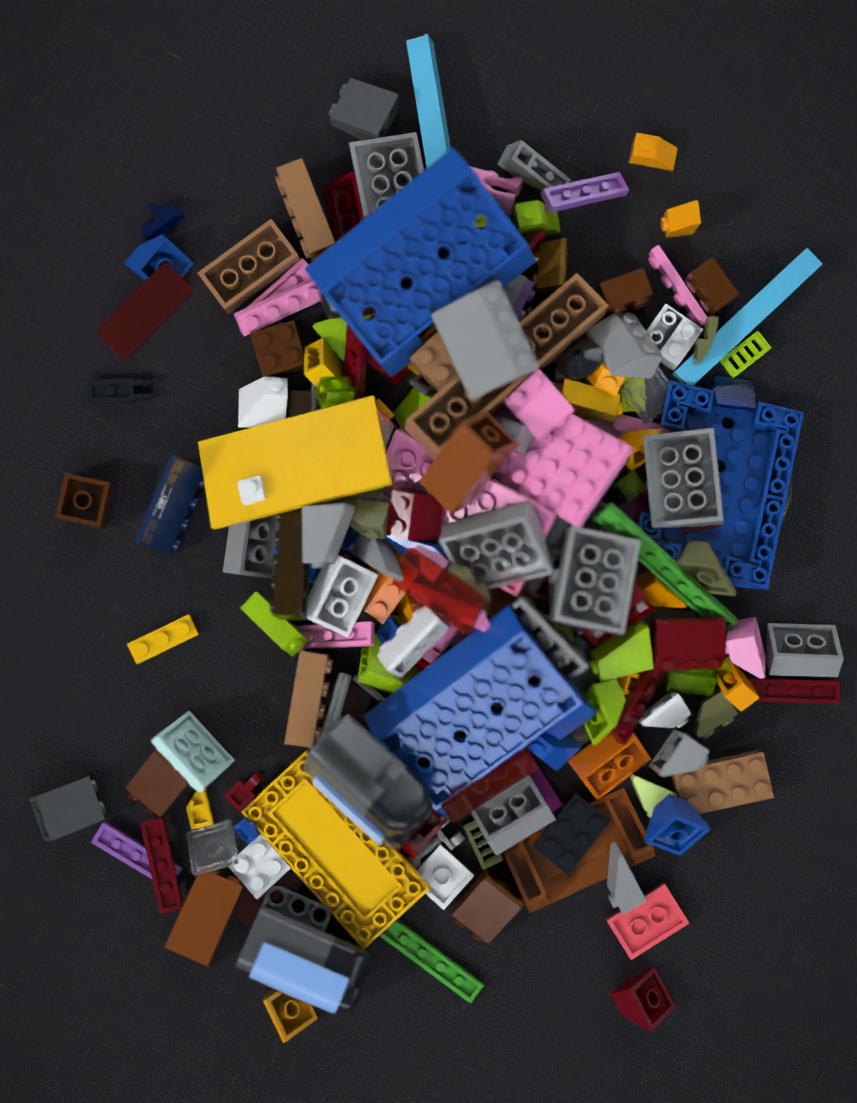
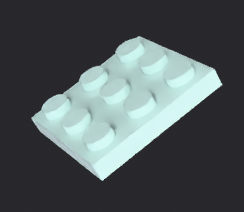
[151,711,235,793]

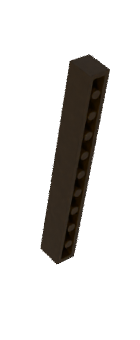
[270,391,322,620]

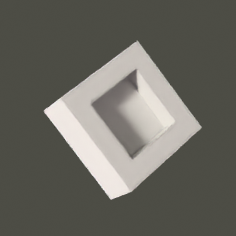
[238,475,267,506]

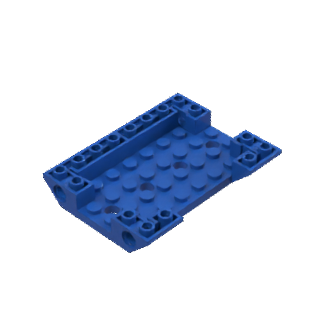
[304,147,536,378]
[637,381,804,590]
[364,605,597,819]

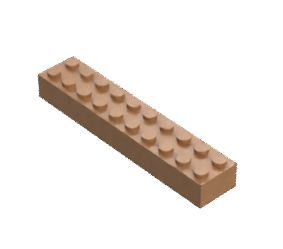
[405,273,609,460]

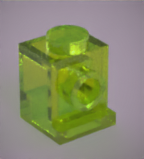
[316,377,354,409]

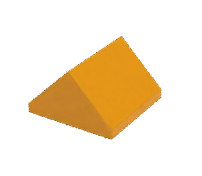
[263,989,318,1043]

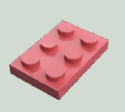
[606,882,689,960]

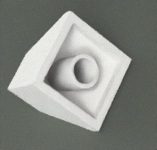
[238,376,288,428]
[638,691,691,728]

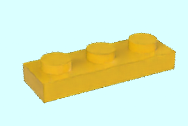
[127,614,200,664]

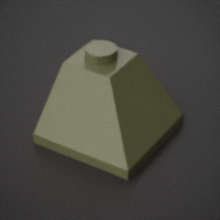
[677,541,737,596]

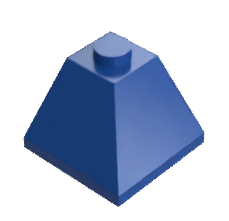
[124,235,194,298]
[525,731,582,771]
[645,794,711,856]

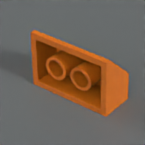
[363,547,421,624]
[567,733,651,800]

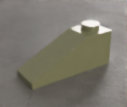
[322,497,390,539]

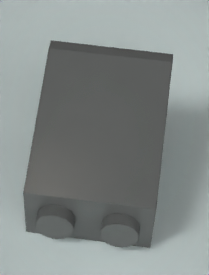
[328,78,399,140]
[29,776,106,841]

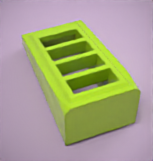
[719,331,771,378]

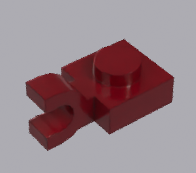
[223,771,264,812]

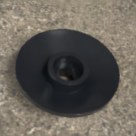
[557,340,603,379]

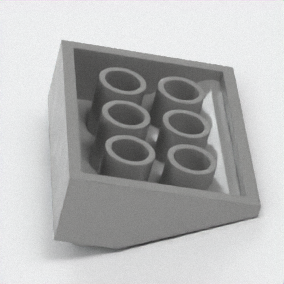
[349,132,424,216]
[431,280,539,401]
[643,428,723,528]
[439,501,554,590]
[549,526,641,634]
[510,594,589,679]

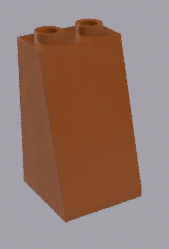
[419,411,519,514]
[165,866,243,967]

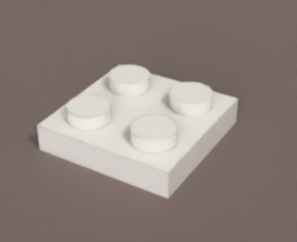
[227,834,291,899]
[417,844,474,910]

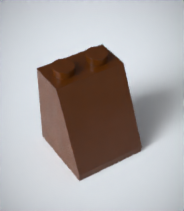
[125,748,189,818]
[452,868,524,944]

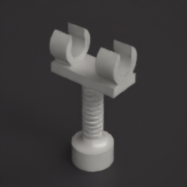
[404,815,465,869]

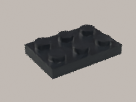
[532,792,611,876]

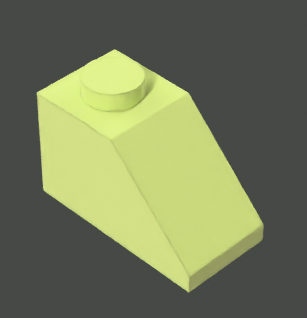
[630,774,677,818]

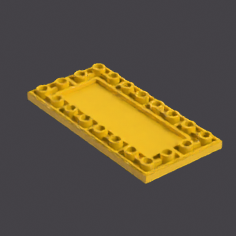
[198,396,392,530]
[241,749,431,949]

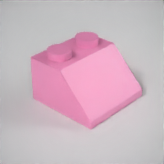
[503,369,575,441]
[725,617,766,679]

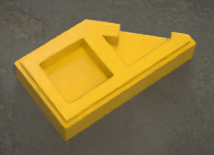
[186,788,214,830]

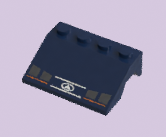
[134,455,205,555]

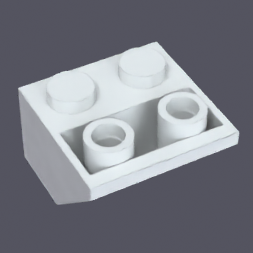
[647,304,703,371]

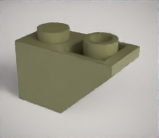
[693,689,738,739]

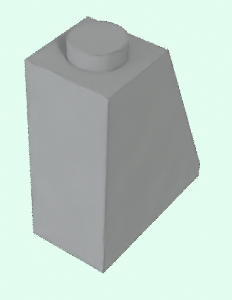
[302,504,355,568]

